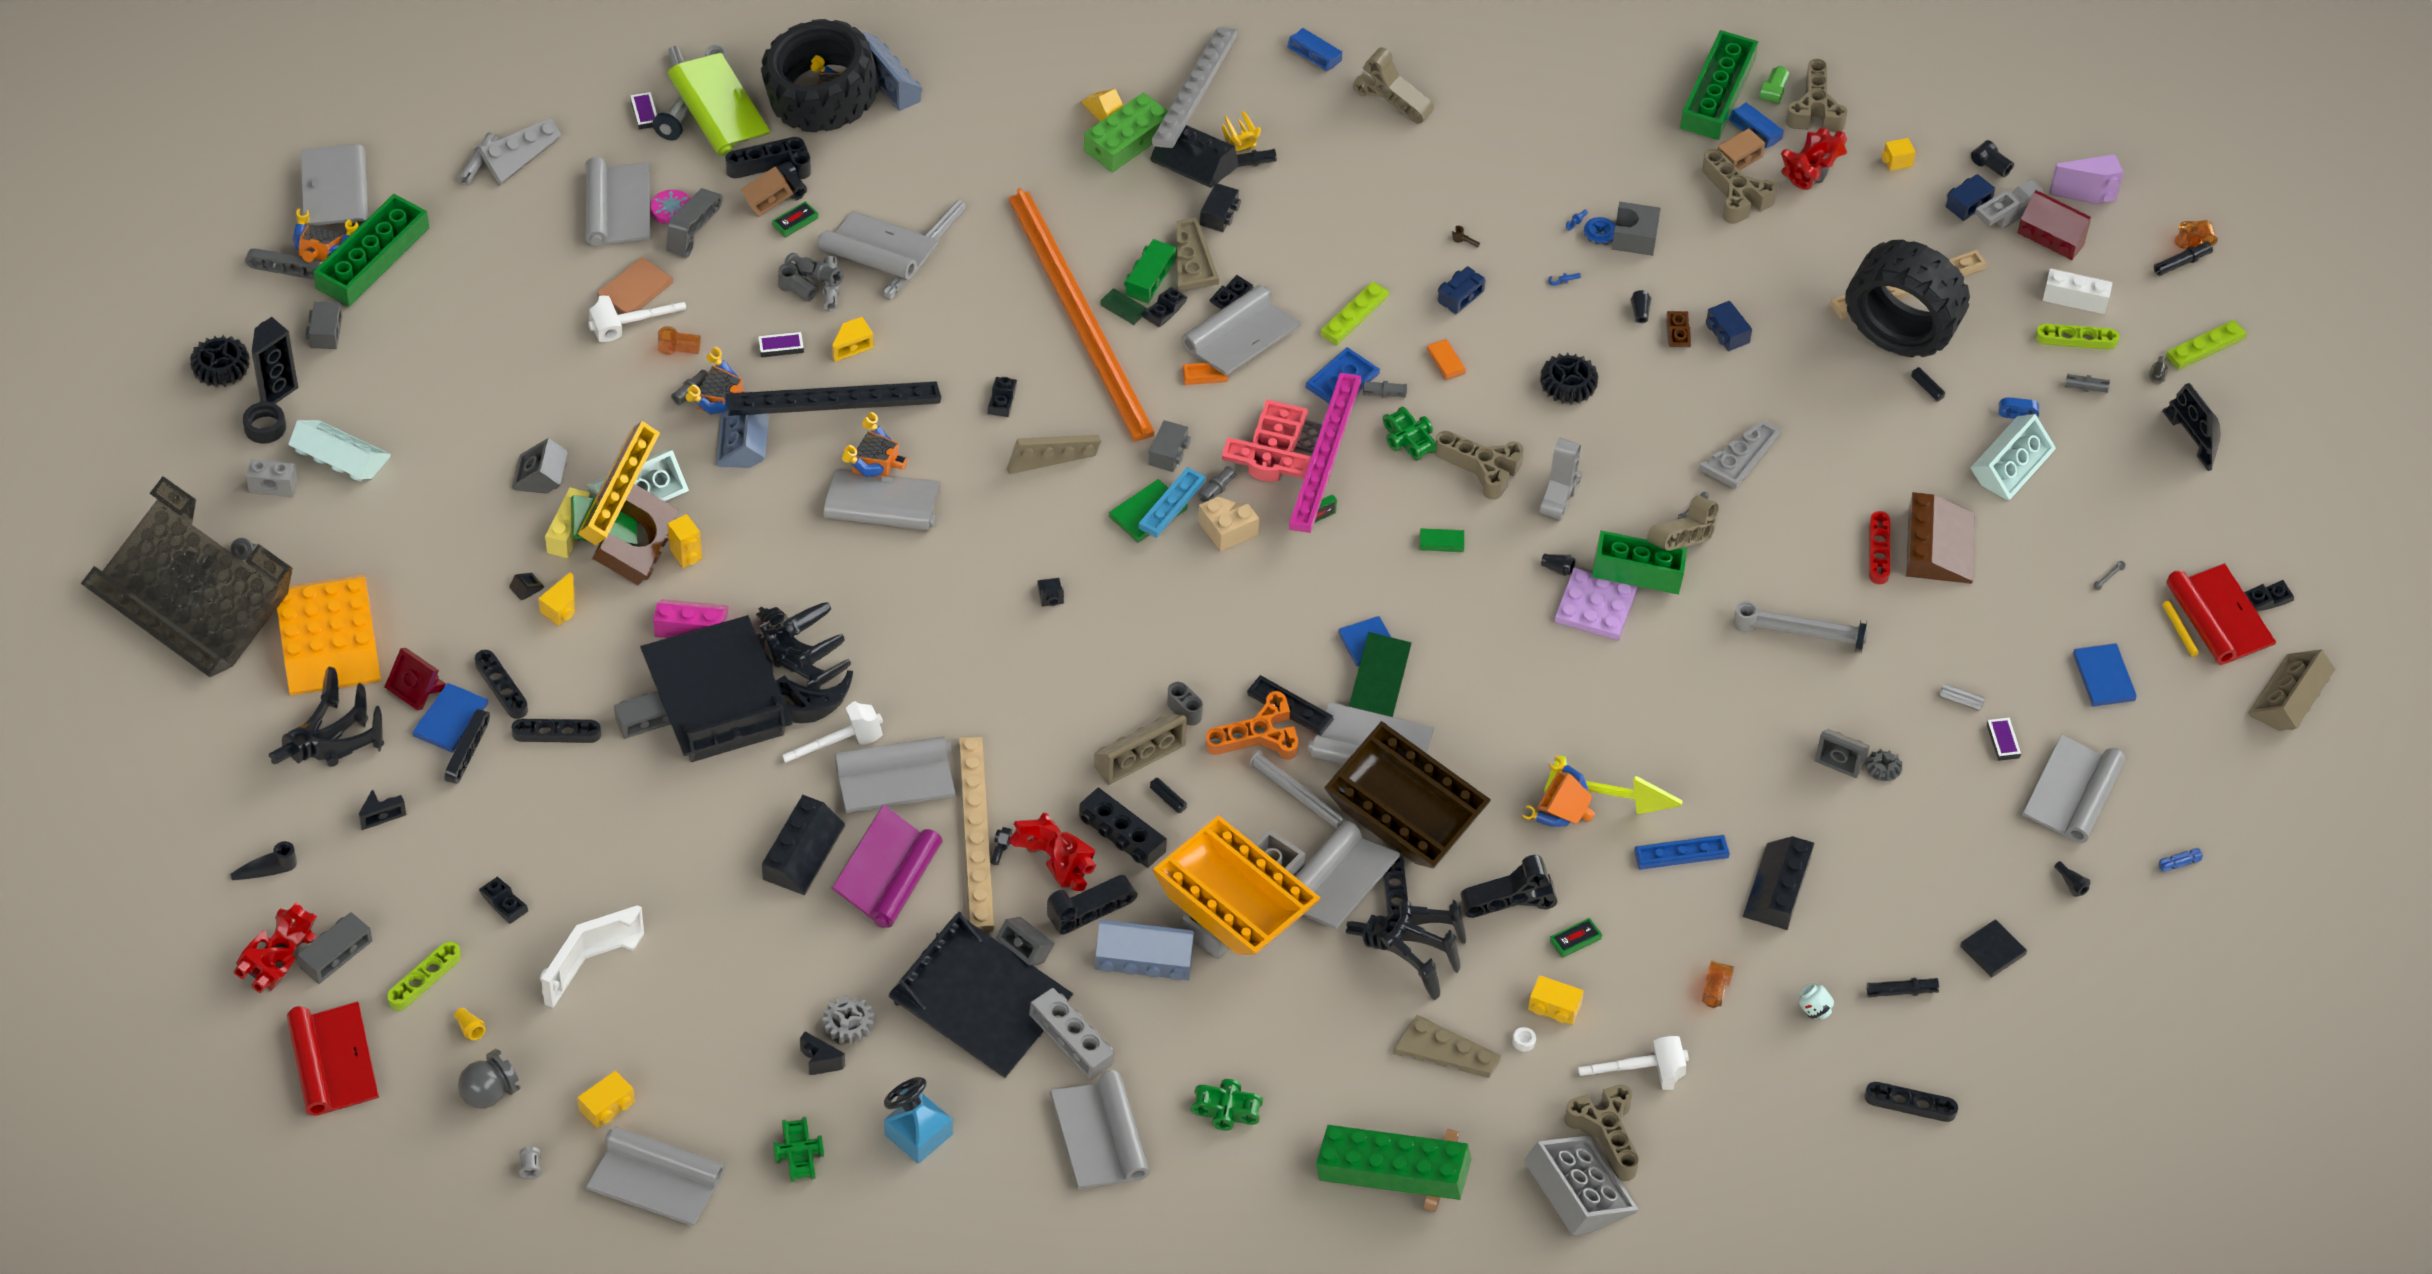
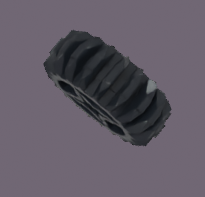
[190,334,250,388]
[1540,352,1598,405]

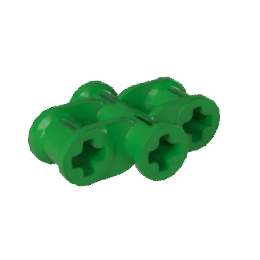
[1382,406,1437,461]
[1190,1079,1263,1131]
[773,1117,824,1182]

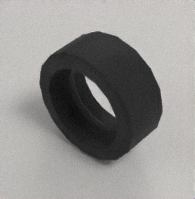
[243,402,286,444]

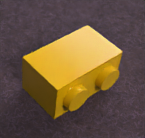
[667,514,702,568]
[1528,975,1584,1025]
[577,1070,635,1128]

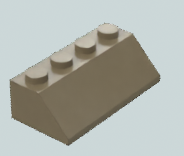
[2248,649,2335,731]
[1094,714,1187,785]

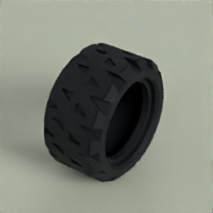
[761,19,879,132]
[1845,239,1970,358]

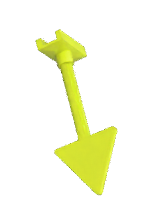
[1544,755,1683,814]

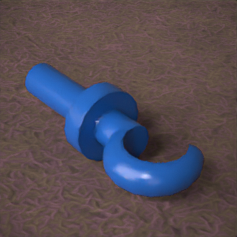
[1566,209,1588,230]
[1548,273,1581,286]

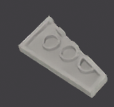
[479,118,561,186]
[1699,420,1781,489]

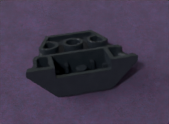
[2162,383,2221,471]

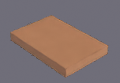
[597,257,673,314]

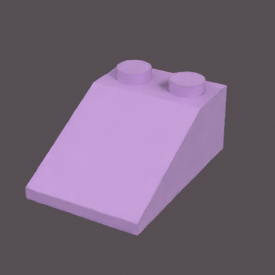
[2049,154,2123,204]

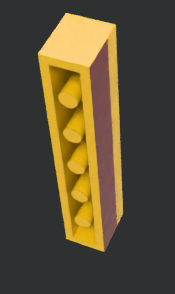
[577,421,660,546]

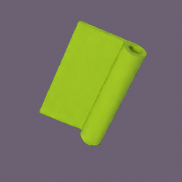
[667,53,770,156]

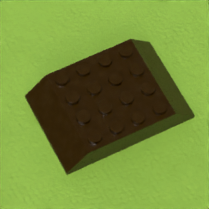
[1324,721,1491,869]

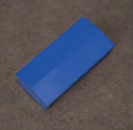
[1287,28,1342,71]
[1729,102,1784,148]

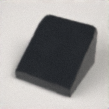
[509,572,544,600]

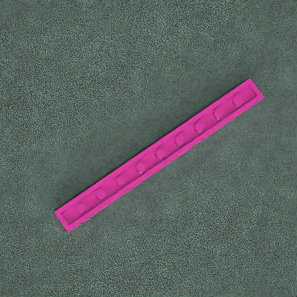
[1289,373,1361,533]

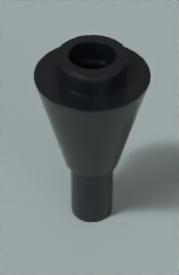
[2054,861,2090,897]

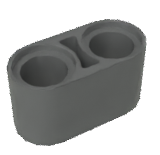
[1167,682,1203,726]

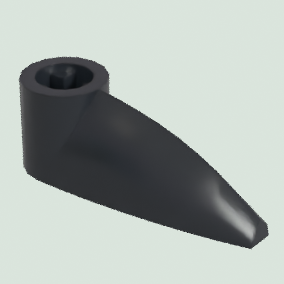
[230,841,297,880]

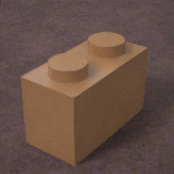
[1717,128,1765,171]
[740,167,793,217]

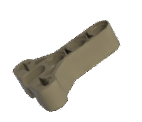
[1353,47,1434,124]
[1786,59,1848,132]
[1702,149,1777,224]
[1435,431,1524,499]
[1565,1085,1639,1181]

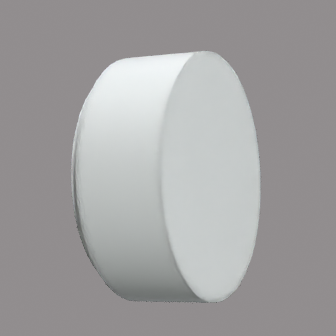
[1512,1027,1536,1052]

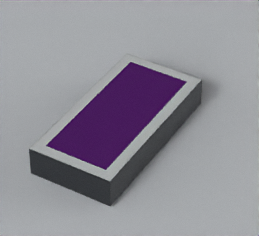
[630,92,657,130]
[758,332,804,357]
[1986,717,2021,761]

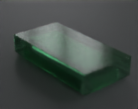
[1100,288,1147,325]

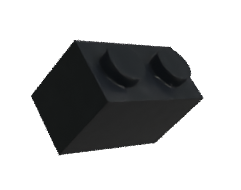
[1200,183,1241,232]

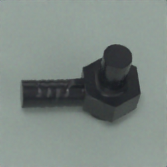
[990,827,1012,865]

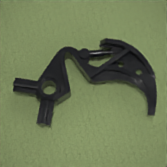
[757,634,853,724]

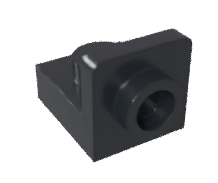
[1037,578,1064,607]

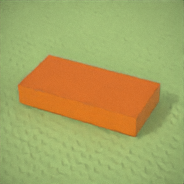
[1427,339,1466,380]
[1182,362,1228,385]

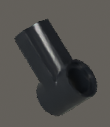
[1971,140,2014,178]
[770,161,807,201]

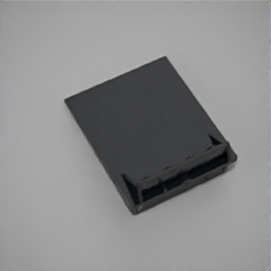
[640,615,793,762]
[888,911,1073,1078]

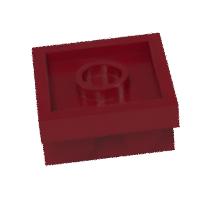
[384,647,446,710]

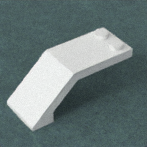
[540,905,644,1008]

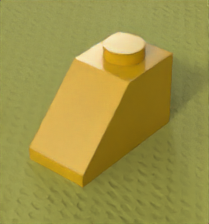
[1081,89,1123,121]
[832,316,874,362]
[538,572,575,626]

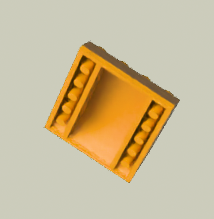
[275,574,381,695]
[1153,815,1320,955]

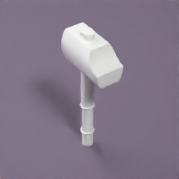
[588,296,686,342]
[782,701,884,763]
[1578,1036,1689,1090]

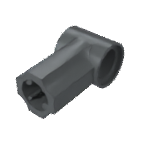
[778,263,818,302]

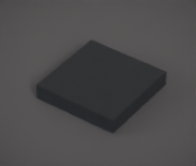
[1960,919,2027,977]

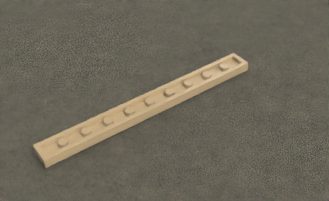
[959,737,994,931]

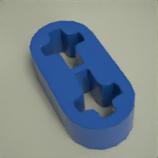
[1998,397,2039,419]

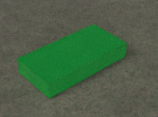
[1420,528,1464,552]

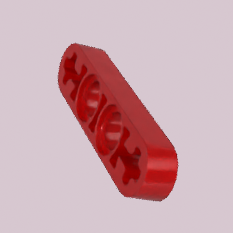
[1869,511,1890,584]

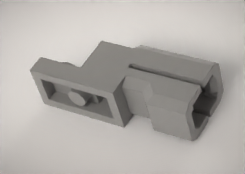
[1975,179,2043,228]

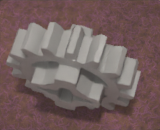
[822,995,874,1044]

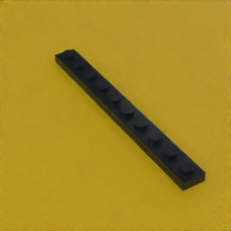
[725,381,941,416]

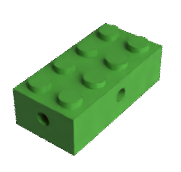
[1084,92,1168,173]

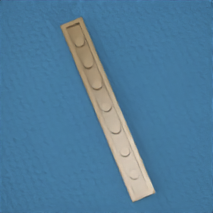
[1830,250,1987,319]

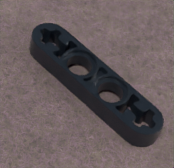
[475,650,528,719]
[445,709,490,784]
[511,718,601,743]
[1383,854,1408,916]
[1865,1082,1958,1122]

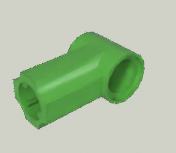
[1759,66,1790,104]

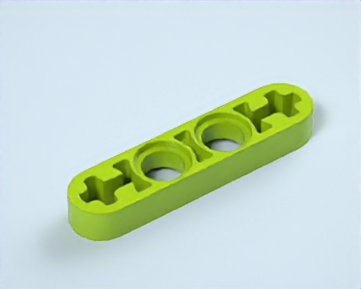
[2035,323,2120,350]
[387,941,461,1011]

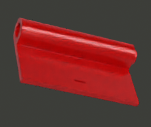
[2166,563,2276,665]
[287,1001,379,1116]

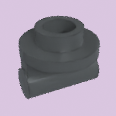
[231,538,258,560]

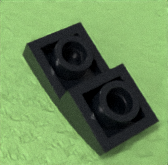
[1209,274,1254,310]
[1143,287,1188,327]
[987,377,1017,417]
[2244,580,2294,611]
[479,876,528,924]

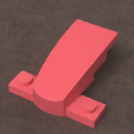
[1222,399,1311,482]

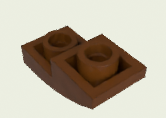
[1666,311,1691,347]

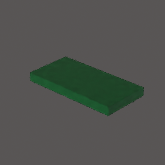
[1349,632,1412,717]

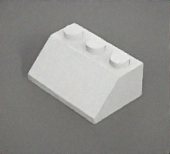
[2042,268,2113,314]

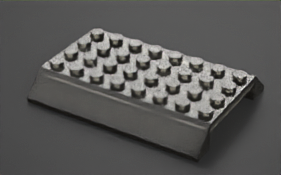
[81,476,293,678]

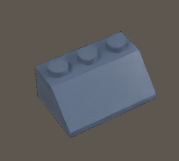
[716,411,769,468]

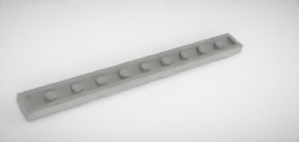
[1152,27,1237,148]

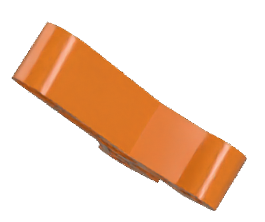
[1205,691,1298,759]

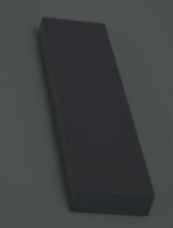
[1247,675,1334,736]

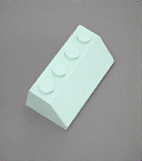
[1970,414,2056,500]
[288,420,391,481]
[587,450,689,501]

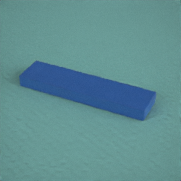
[1634,835,1730,870]

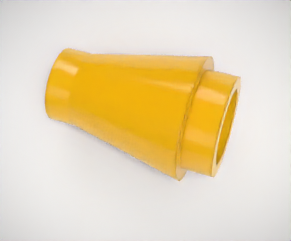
[454,1008,486,1041]

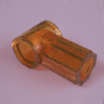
[658,326,701,355]
[1702,960,1734,1008]

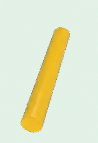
[2162,601,2199,657]

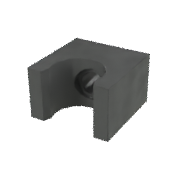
[1612,201,1661,256]

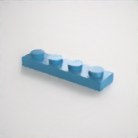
[1139,467,1206,538]

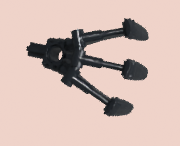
[756,602,851,689]
[269,666,384,767]
[1346,900,1466,1000]

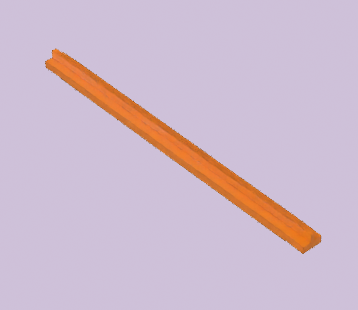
[1009,188,1154,442]

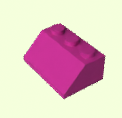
[653,599,729,638]

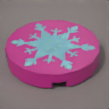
[651,190,691,224]

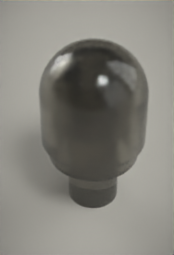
[2149,356,2168,384]

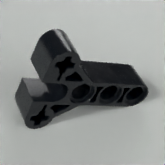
[1460,855,1558,918]

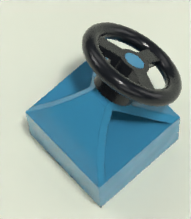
[884,1077,953,1164]

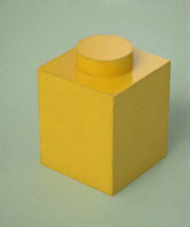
[1881,138,1916,171]

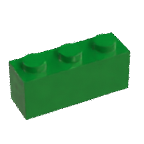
[1124,239,1176,304]

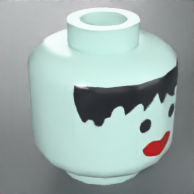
[1799,984,1834,1020]

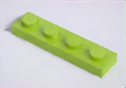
[1320,281,1389,345]
[2166,320,2247,370]

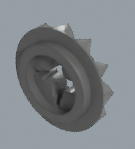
[1866,749,1902,781]

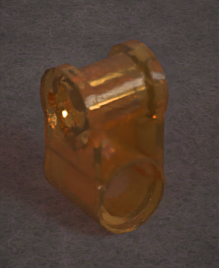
[2174,220,2218,249]

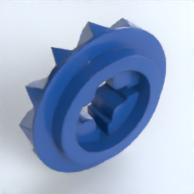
[1584,217,1616,245]

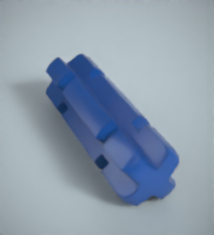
[2158,848,2203,872]

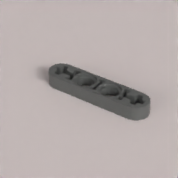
[245,248,323,280]

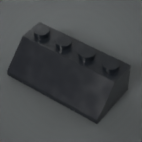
[1150,125,1239,188]
[251,317,299,404]
[762,794,845,895]
[1743,836,1814,930]

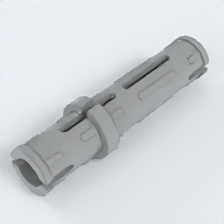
[458,132,499,186]
[822,256,839,311]

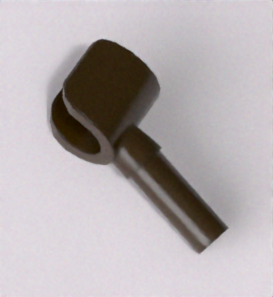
[1452,225,1480,247]

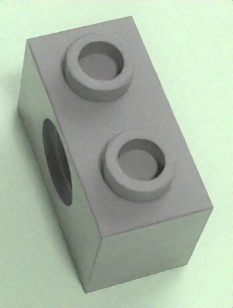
[246,459,297,497]

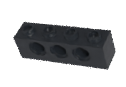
[1079,787,1167,868]

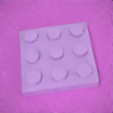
[1555,568,1638,641]

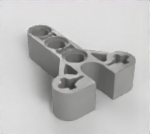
[1540,437,1583,521]

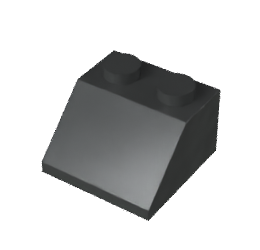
[512,438,568,494]
[1815,729,1870,778]

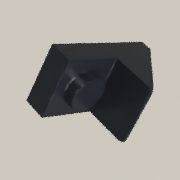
[359,790,407,830]
[800,1031,845,1075]

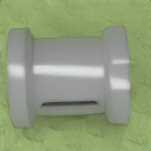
[519,1147,541,1179]

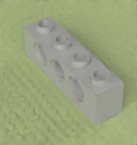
[1029,988,1114,1080]

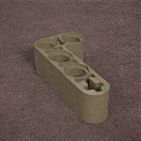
[1647,495,1719,551]

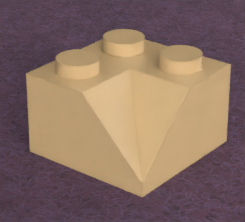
[1198,497,1259,552]

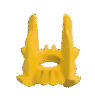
[1222,111,1261,153]

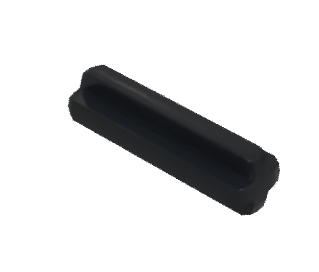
[1911,367,1946,401]
[1150,777,1187,813]

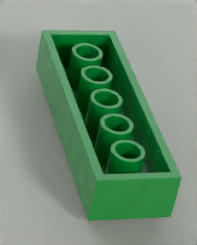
[1680,30,1759,140]
[313,193,429,307]
[1316,1124,1472,1200]

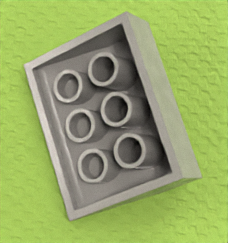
[1524,1135,1639,1235]

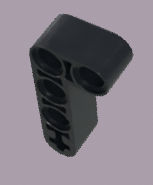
[725,137,811,179]
[1047,875,1138,934]

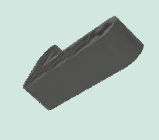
[666,188,723,258]

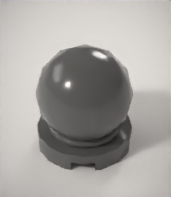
[458,1049,521,1109]

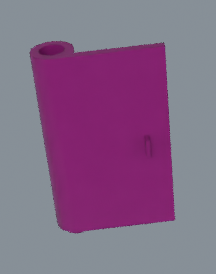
[831,805,943,928]

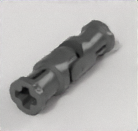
[784,253,844,287]

